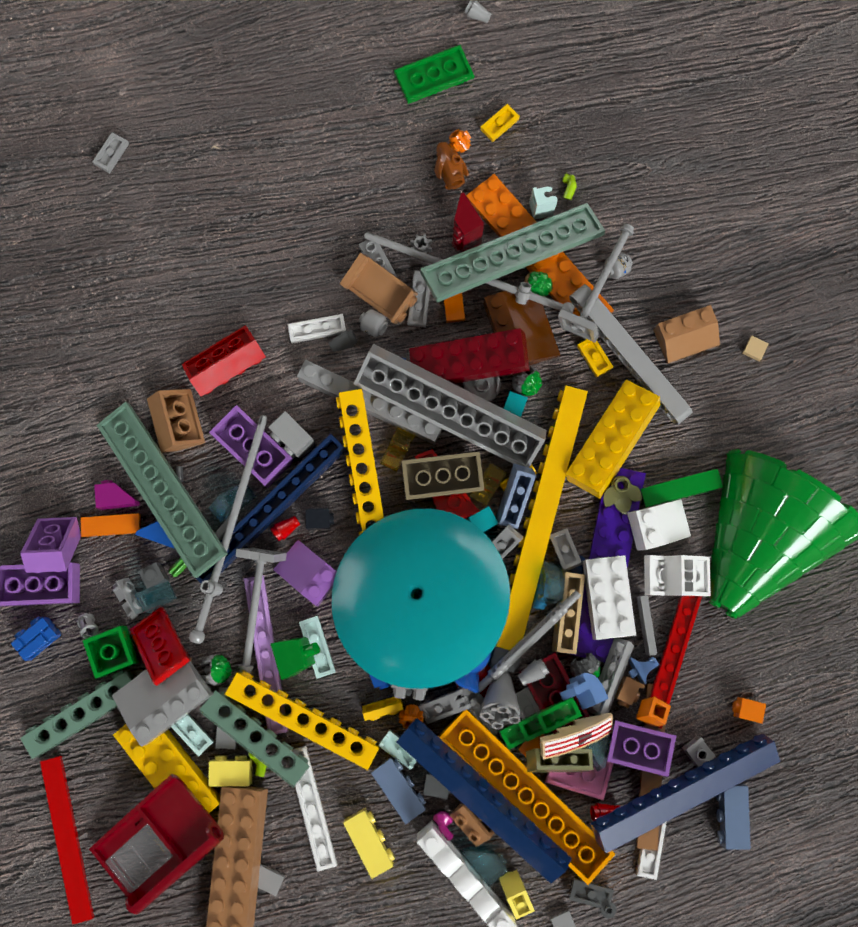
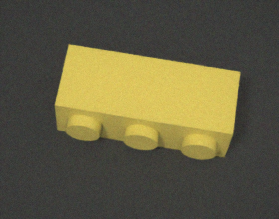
[343,808,395,879]

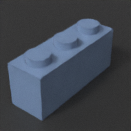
[496,464,536,529]
[371,756,427,824]
[716,783,751,850]

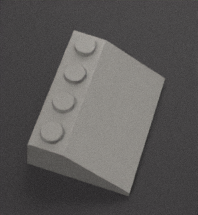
[112,661,214,747]

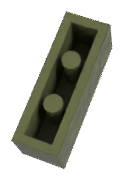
[526,748,594,772]

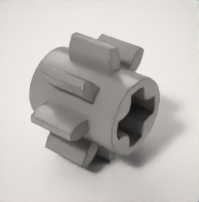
[410,234,432,253]

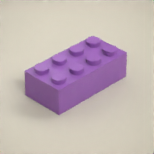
[209,405,294,488]
[0,563,80,606]

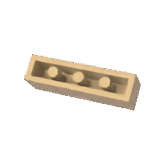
[552,572,585,654]

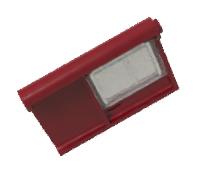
[89,774,224,914]

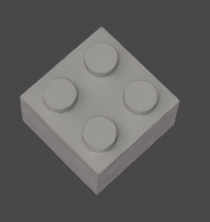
[268,411,316,461]

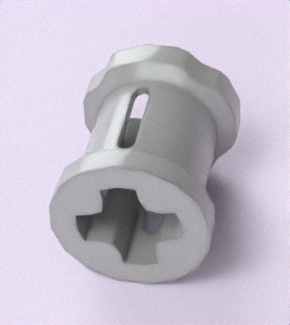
[76,613,99,639]

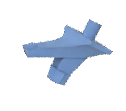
[628,657,659,685]

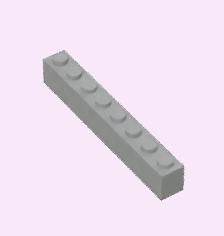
[297,360,443,445]

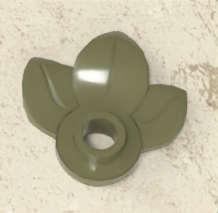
[603,476,642,515]

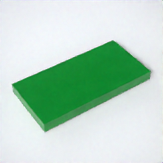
[394,45,474,104]

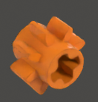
[449,129,471,153]
[399,705,424,729]

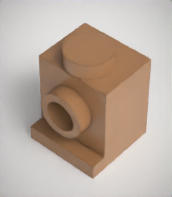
[615,676,645,708]

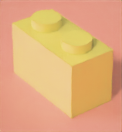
[208,755,253,786]

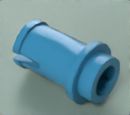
[532,584,549,610]

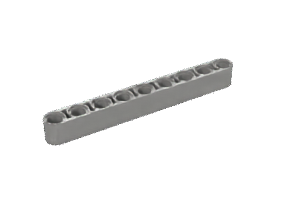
[569,284,693,425]

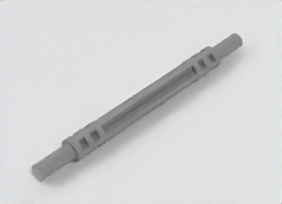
[479,590,581,693]

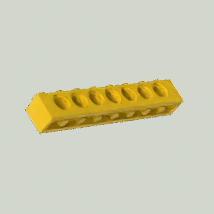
[336,389,384,536]
[225,670,379,770]

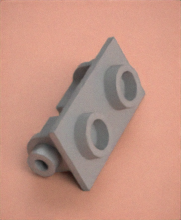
[113,577,147,619]

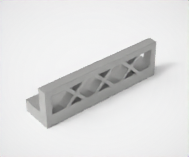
[587,638,634,715]

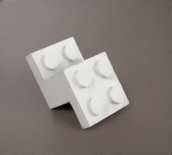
[644,555,710,596]

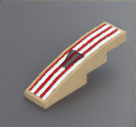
[540,713,613,760]

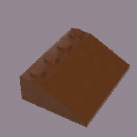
[483,291,560,366]

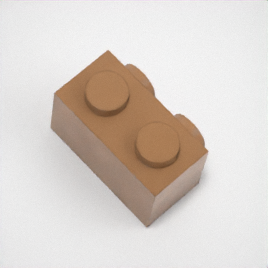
[450,802,495,847]

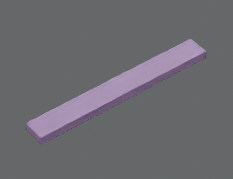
[244,575,289,734]

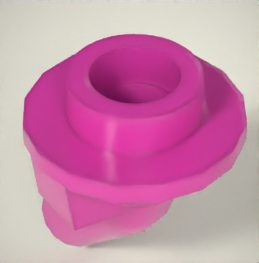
[433,812,453,841]

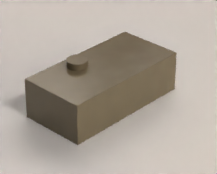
[401,451,484,500]

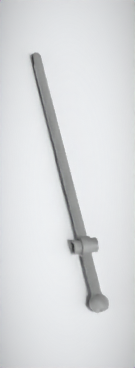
[364,232,575,314]
[189,415,267,644]

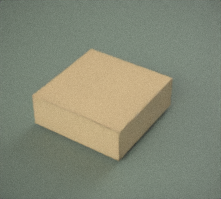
[742,336,768,361]

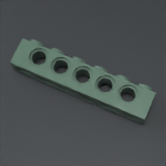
[20,671,134,759]
[199,690,310,788]

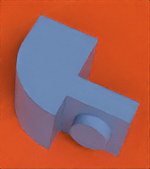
[560,673,609,710]

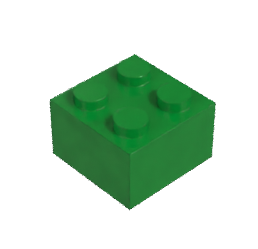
[82,626,139,678]

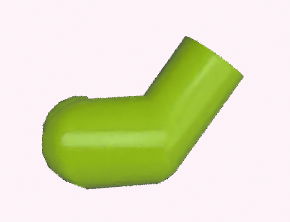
[563,173,577,200]
[248,752,267,777]

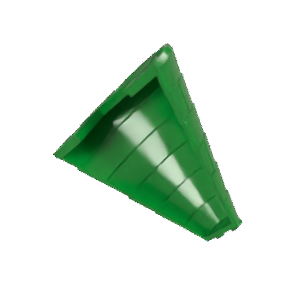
[706,449,858,619]

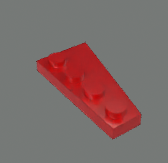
[415,449,480,519]

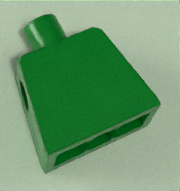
[270,637,320,680]

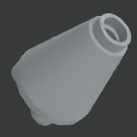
[480,671,520,729]

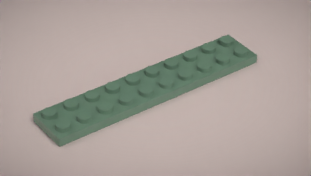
[420,203,605,302]
[97,402,228,578]

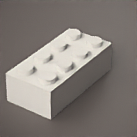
[582,555,636,640]

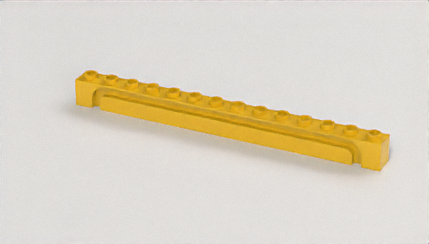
[496,385,588,650]

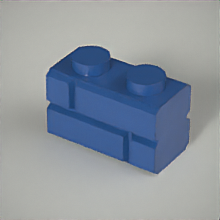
[11,616,62,661]

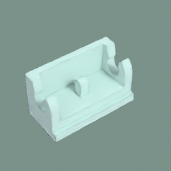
[529,187,557,219]
[378,729,416,769]

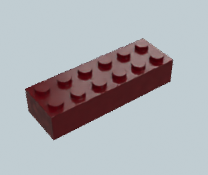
[409,328,530,384]

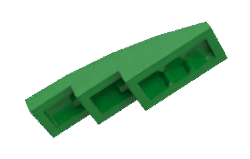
[641,469,723,508]
[500,697,582,750]

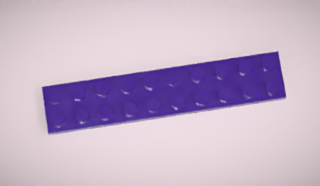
[570,468,646,662]

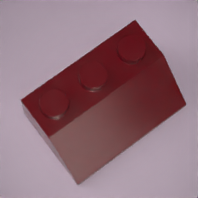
[452,192,484,253]

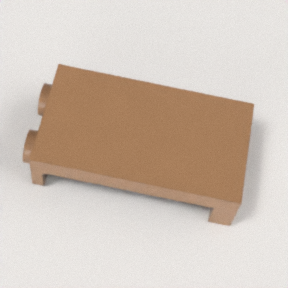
[340,253,418,324]

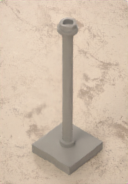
[558,223,634,343]
[235,547,287,673]

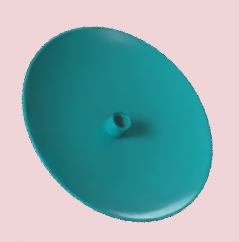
[331,509,510,689]

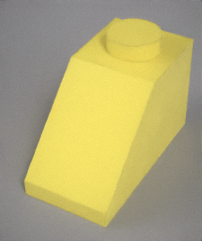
[499,870,534,919]

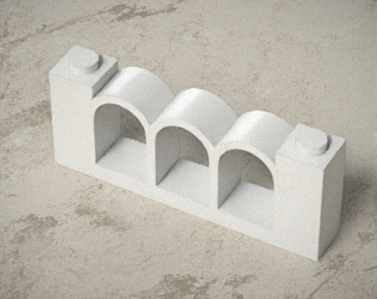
[417,820,517,927]

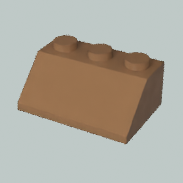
[654,305,720,364]
[147,389,205,453]

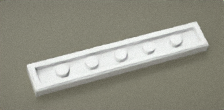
[288,745,338,872]

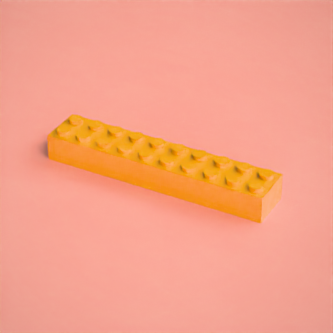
[438,710,615,885]

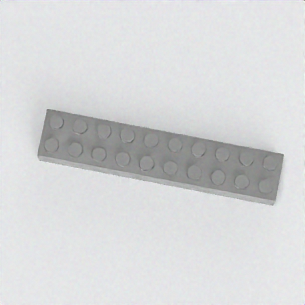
[354,344,547,467]

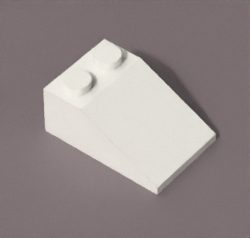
[627,499,691,551]

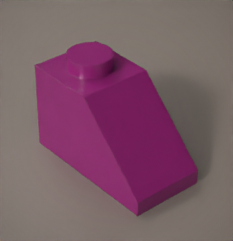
[94,480,140,510]

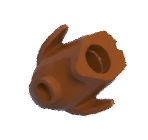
[434,142,469,190]

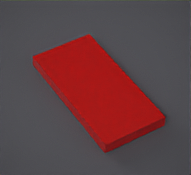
[130,606,190,686]

